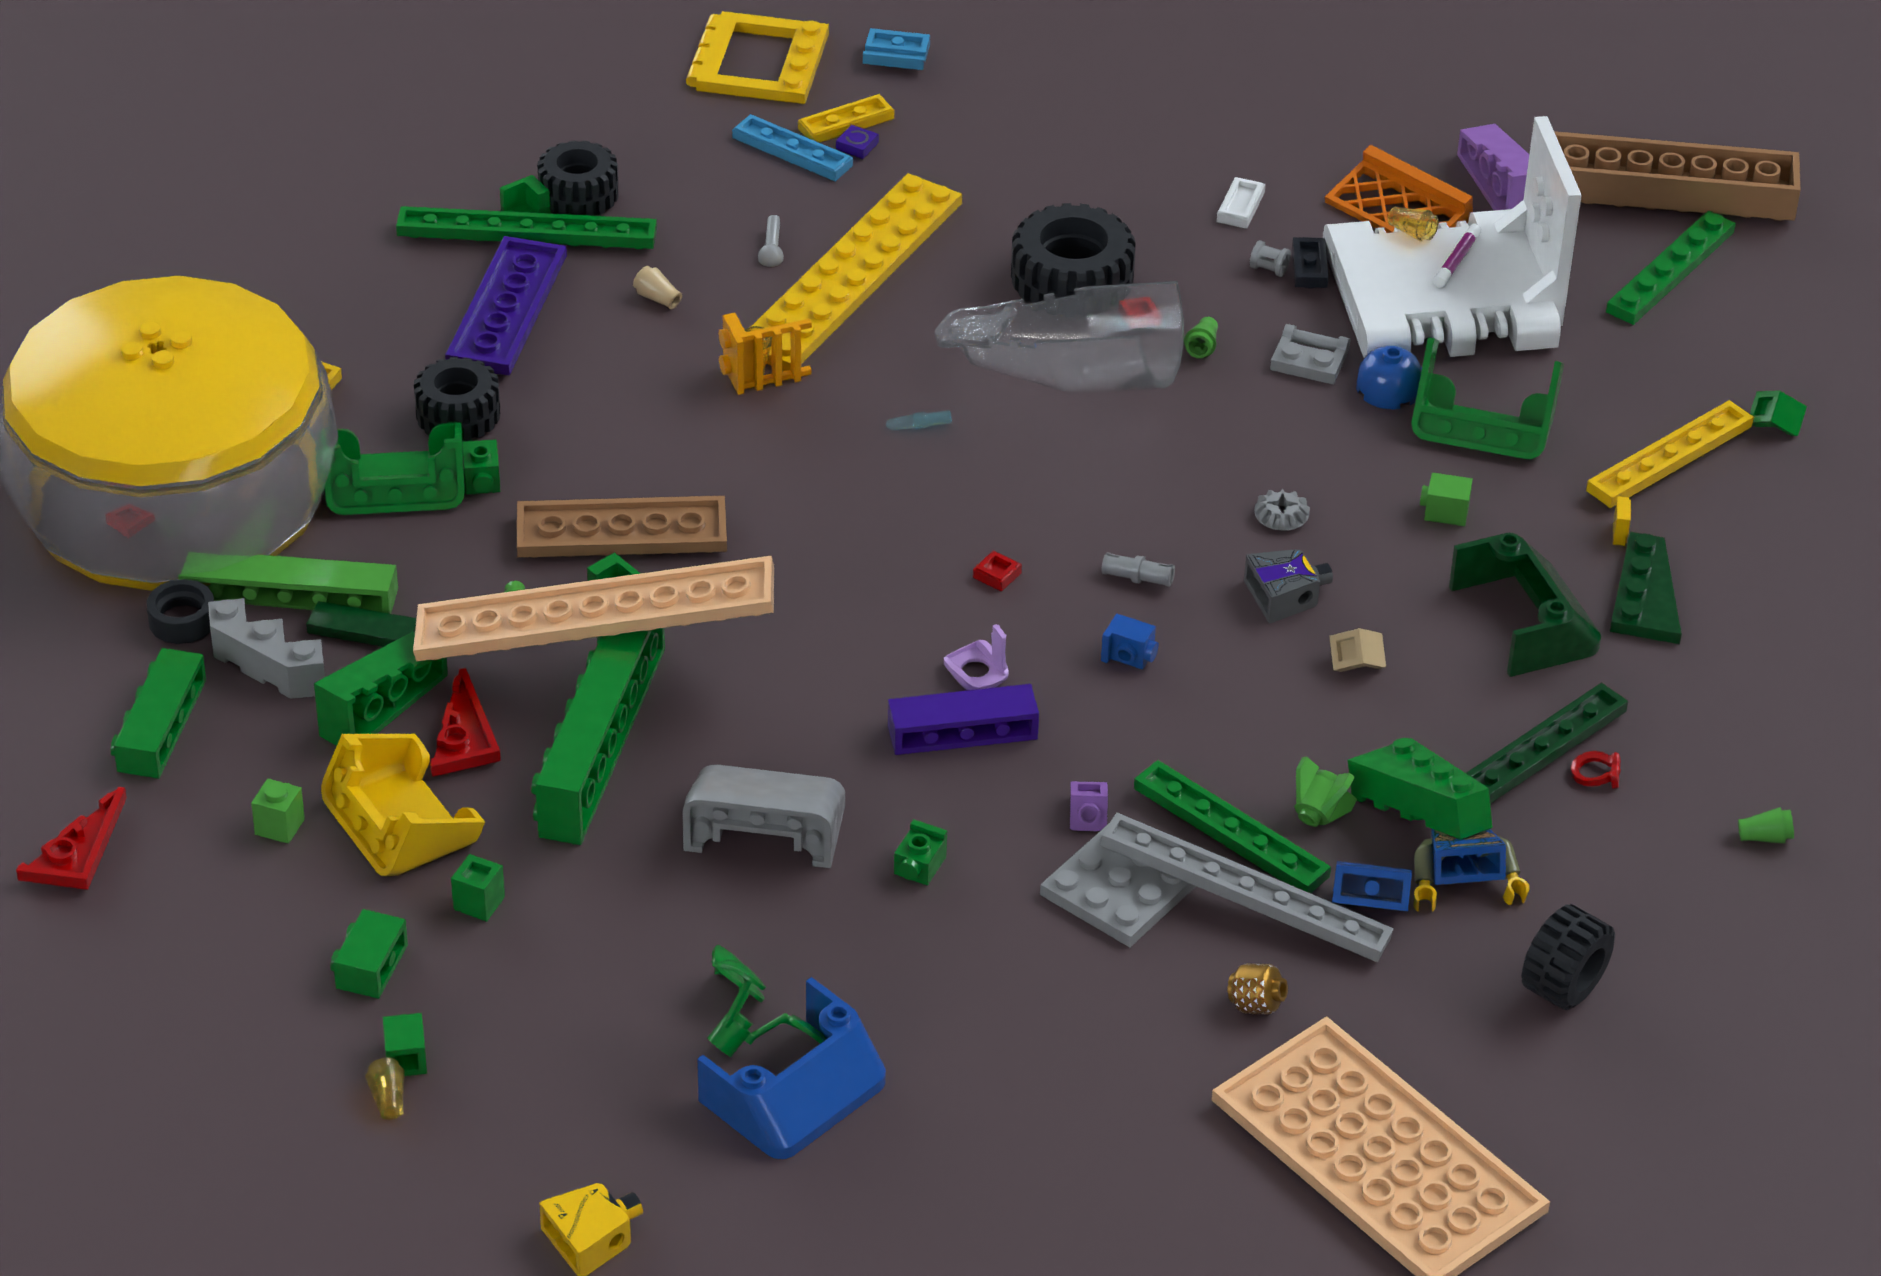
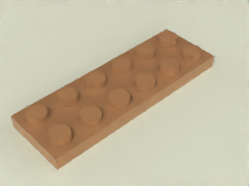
[517,496,727,558]

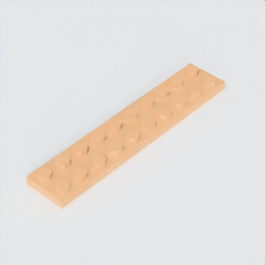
[413,556,774,662]

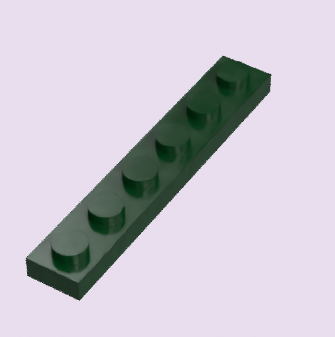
[1466,682,1628,804]

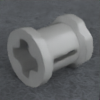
[1250,240,1291,277]

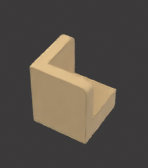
[1329,628,1386,672]

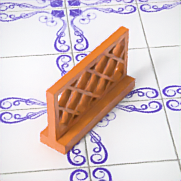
[1325,145,1473,233]

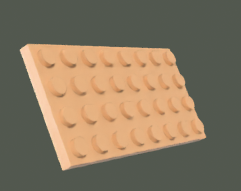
[1212,1016,1550,1276]

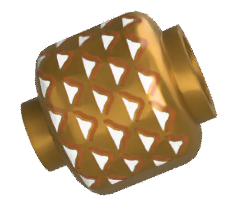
[1227,963,1288,1014]

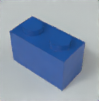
[1332,861,1412,911]

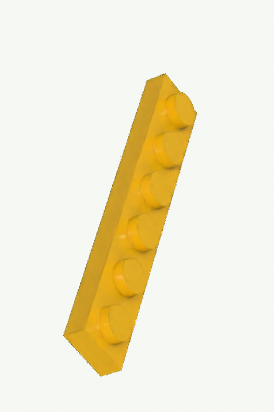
[1586,400,1754,508]

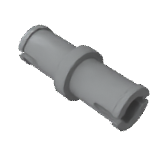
[1102,552,1175,587]

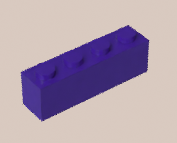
[888,684,1039,755]

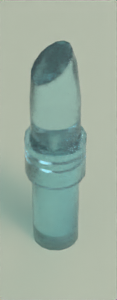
[886,410,952,430]

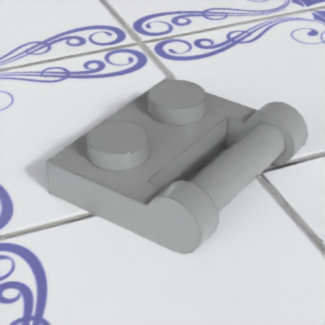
[1270,324,1351,385]

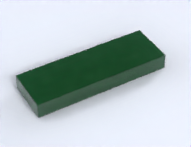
[306,601,416,647]

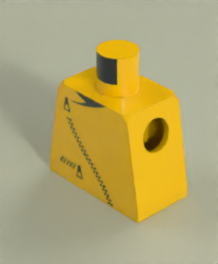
[539,1183,643,1276]

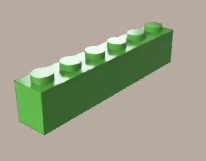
[178,549,398,614]

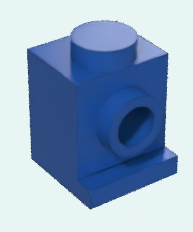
[1101,613,1159,669]

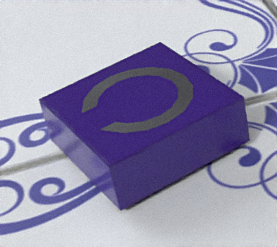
[836,125,879,159]

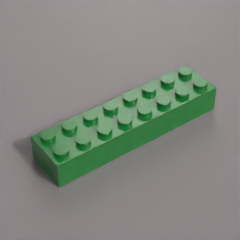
[531,628,665,845]

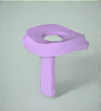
[944,624,1009,690]

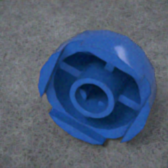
[1356,346,1422,410]

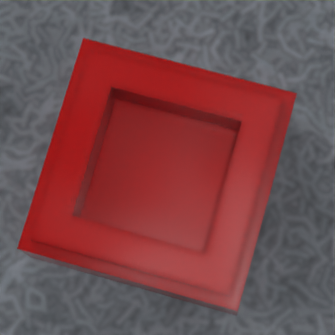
[973,550,1022,592]

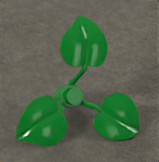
[707,945,827,1057]

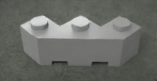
[208,598,325,699]

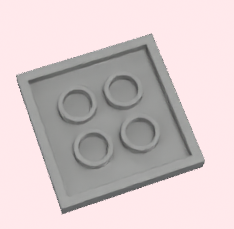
[1040,824,1196,947]

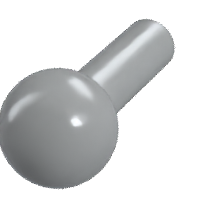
[758,215,784,267]

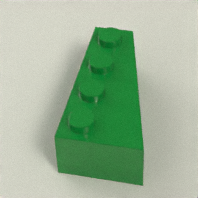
[314,631,448,746]
[1348,738,1493,839]

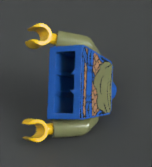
[1413,829,1529,912]

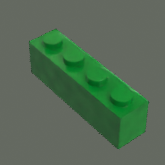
[110,648,206,779]

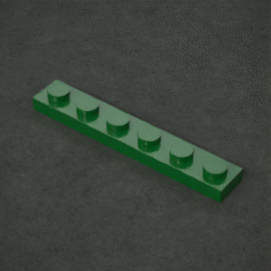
[1606,211,1736,325]
[1134,760,1331,894]

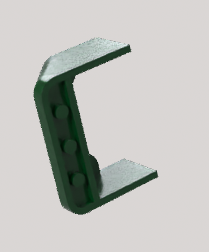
[1449,533,1601,677]

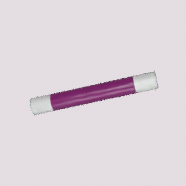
[1433,224,1481,288]

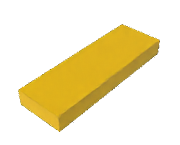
[798,94,895,143]

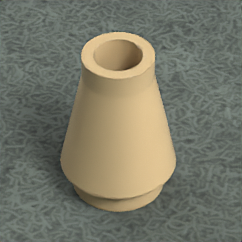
[633,266,682,309]

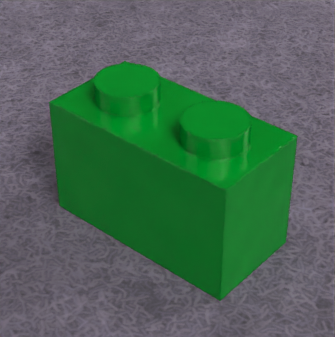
[330,909,408,999]

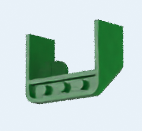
[1412,337,1564,459]

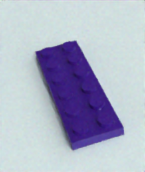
[445,236,567,375]

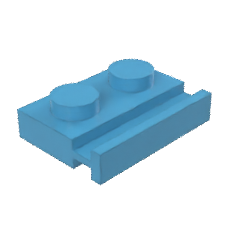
[863,28,930,70]

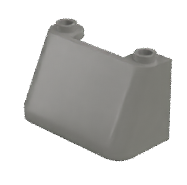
[683,765,845,868]

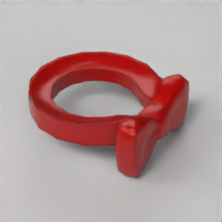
[1571,751,1621,789]

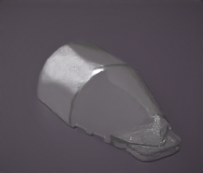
[934,281,1184,394]

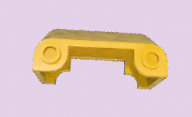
[321,734,485,876]

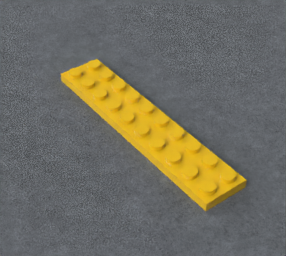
[746,173,962,371]

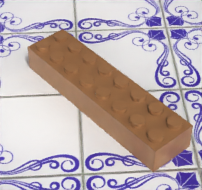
[1554,131,1801,221]

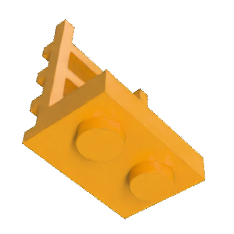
[718,312,812,395]

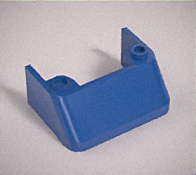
[697,977,886,1159]

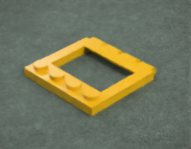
[686,11,829,104]

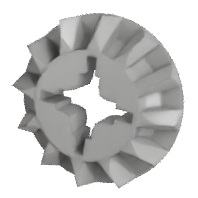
[1254,488,1310,530]

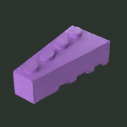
[1457,124,1529,210]

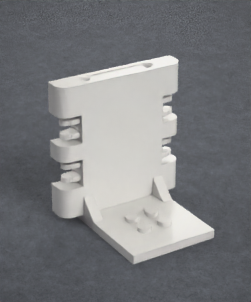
[1323,116,1581,358]

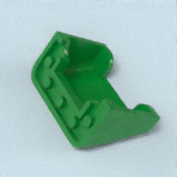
[322,422,465,515]

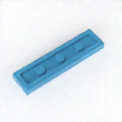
[732,114,853,181]

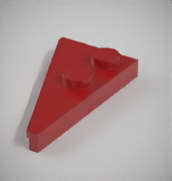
[430,667,501,777]
[16,787,127,890]

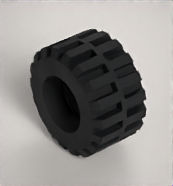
[537,140,619,216]
[414,357,501,442]
[1521,904,1615,1010]

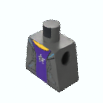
[1244,549,1333,623]

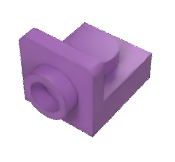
[1070,781,1108,831]

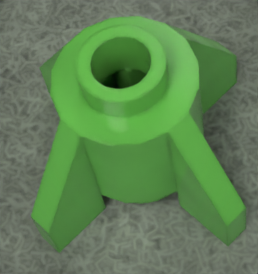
[1294,756,1357,827]

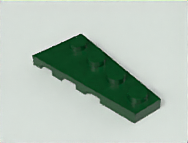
[1610,531,1682,644]

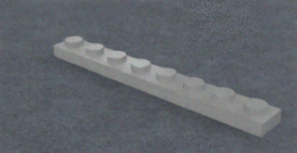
[1100,812,1394,962]

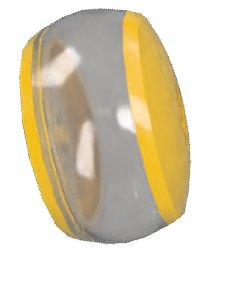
[0,276,338,591]

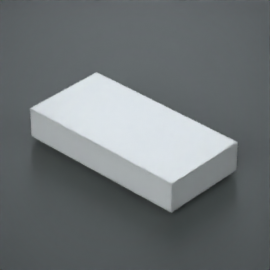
[1217,177,1265,229]

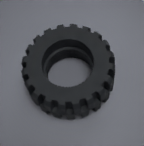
[1011,203,1136,318]

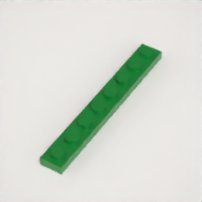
[396,206,657,249]

